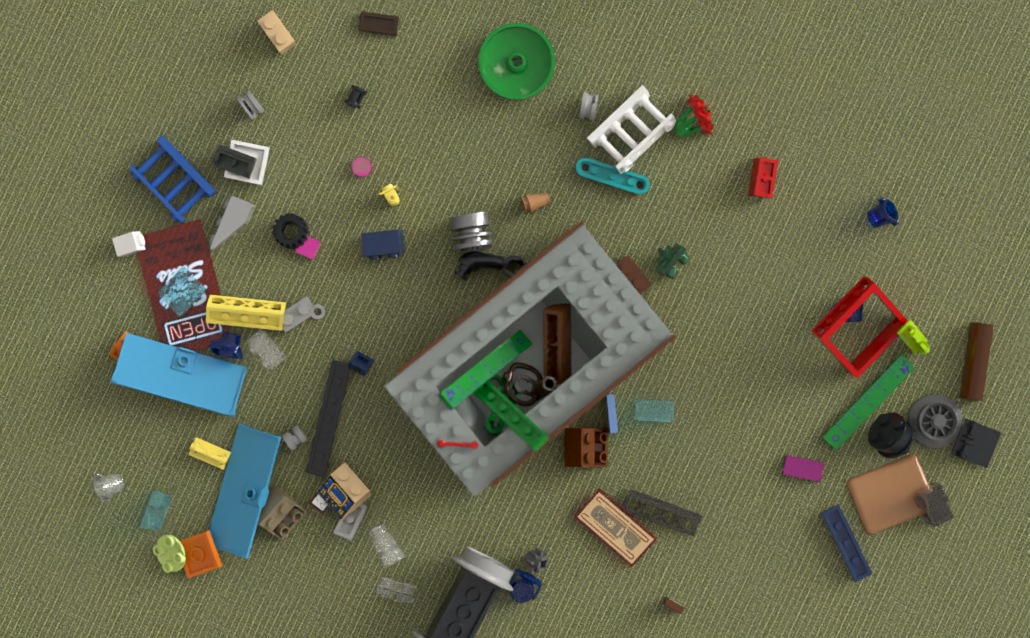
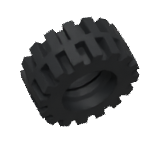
[272,213,309,249]

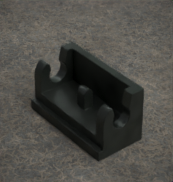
[213,144,257,179]

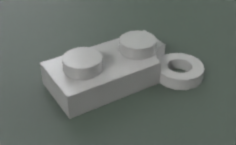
[283,296,325,333]
[333,504,368,542]

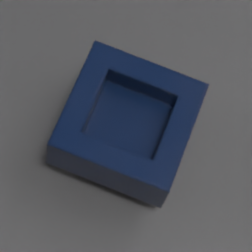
[348,351,374,376]

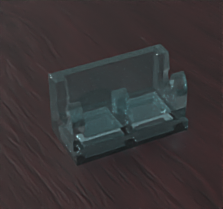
[634,399,674,422]

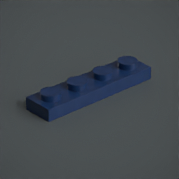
[821,504,873,582]

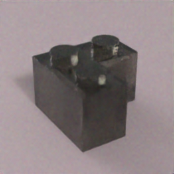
[913,482,954,527]

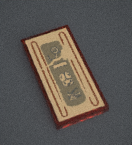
[574,488,657,567]

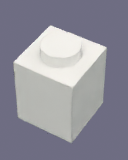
[112,231,146,257]

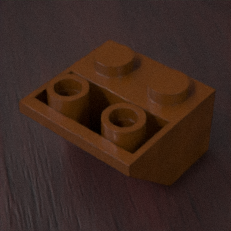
[565,428,608,467]

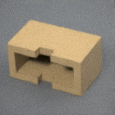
[257,10,297,55]

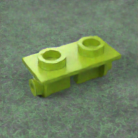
[897,319,930,354]

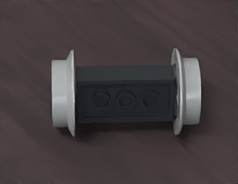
[412,546,514,638]

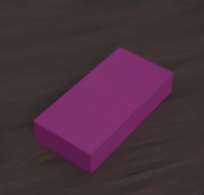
[782,455,824,482]

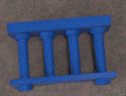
[129,136,217,224]

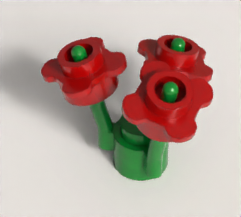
[673,94,714,138]

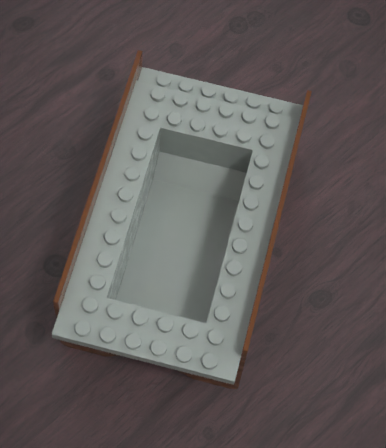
[385,221,676,497]

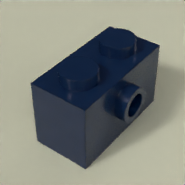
[361,230,405,260]

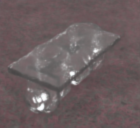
[376,577,417,605]

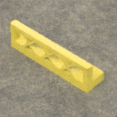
[206,295,286,331]

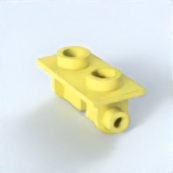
[379,184,399,206]
[188,437,231,470]

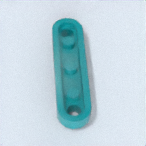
[576,158,650,195]

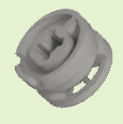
[237,90,264,120]
[579,92,599,121]

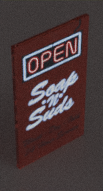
[137,219,233,351]

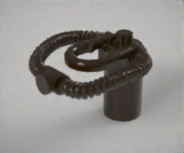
[502,362,557,406]

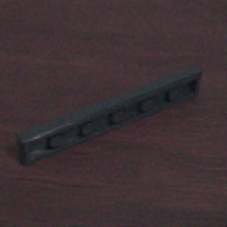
[306,360,350,477]

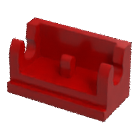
[748,157,778,199]

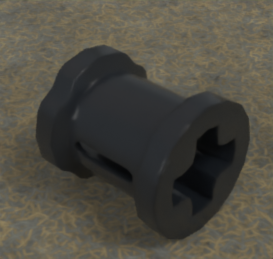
[344,85,368,110]

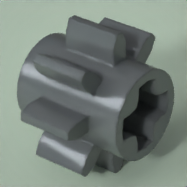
[525,548,549,573]

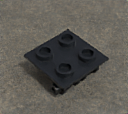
[951,418,1001,468]

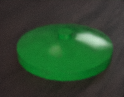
[479,23,555,100]

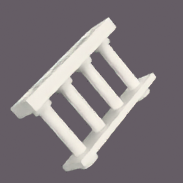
[587,85,676,174]

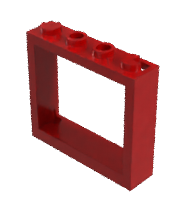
[811,276,907,379]

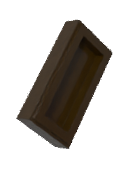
[359,11,399,36]

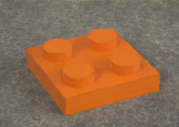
[180,530,223,579]

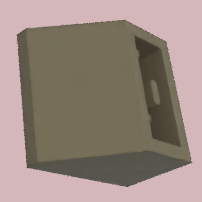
[258,484,307,541]

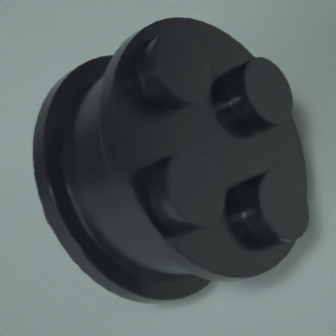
[868,412,915,459]

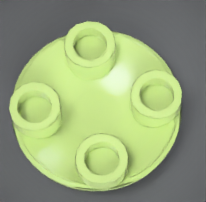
[153,535,186,573]

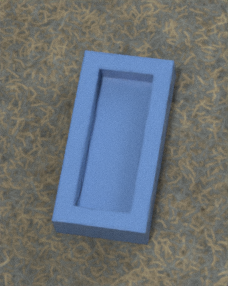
[606,394,618,433]

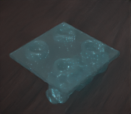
[157,266,207,317]
[138,490,172,531]

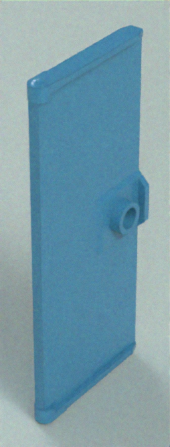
[110,333,247,418]
[209,423,282,559]

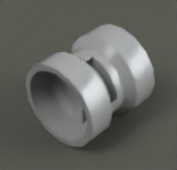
[282,425,308,451]

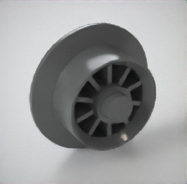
[909,394,962,448]

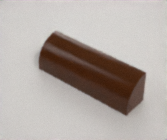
[543,304,571,384]
[959,322,994,401]

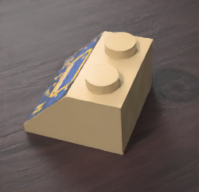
[317,463,371,521]

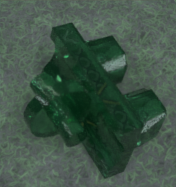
[655,243,690,279]

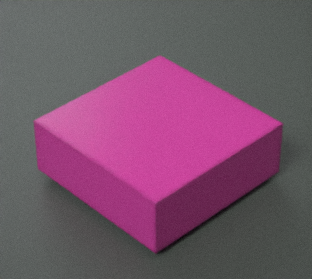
[295,236,321,260]

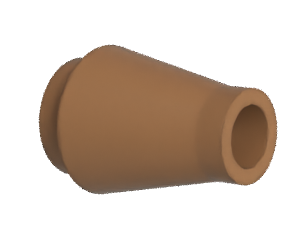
[521,193,550,213]

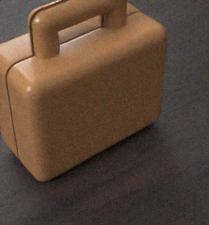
[847,454,936,535]

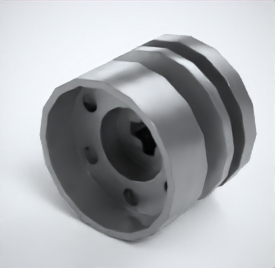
[448,212,493,252]

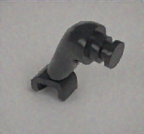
[454,251,526,281]

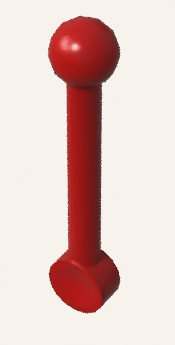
[437,440,478,449]

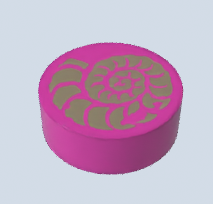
[352,157,371,177]

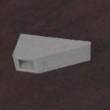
[209,196,255,251]

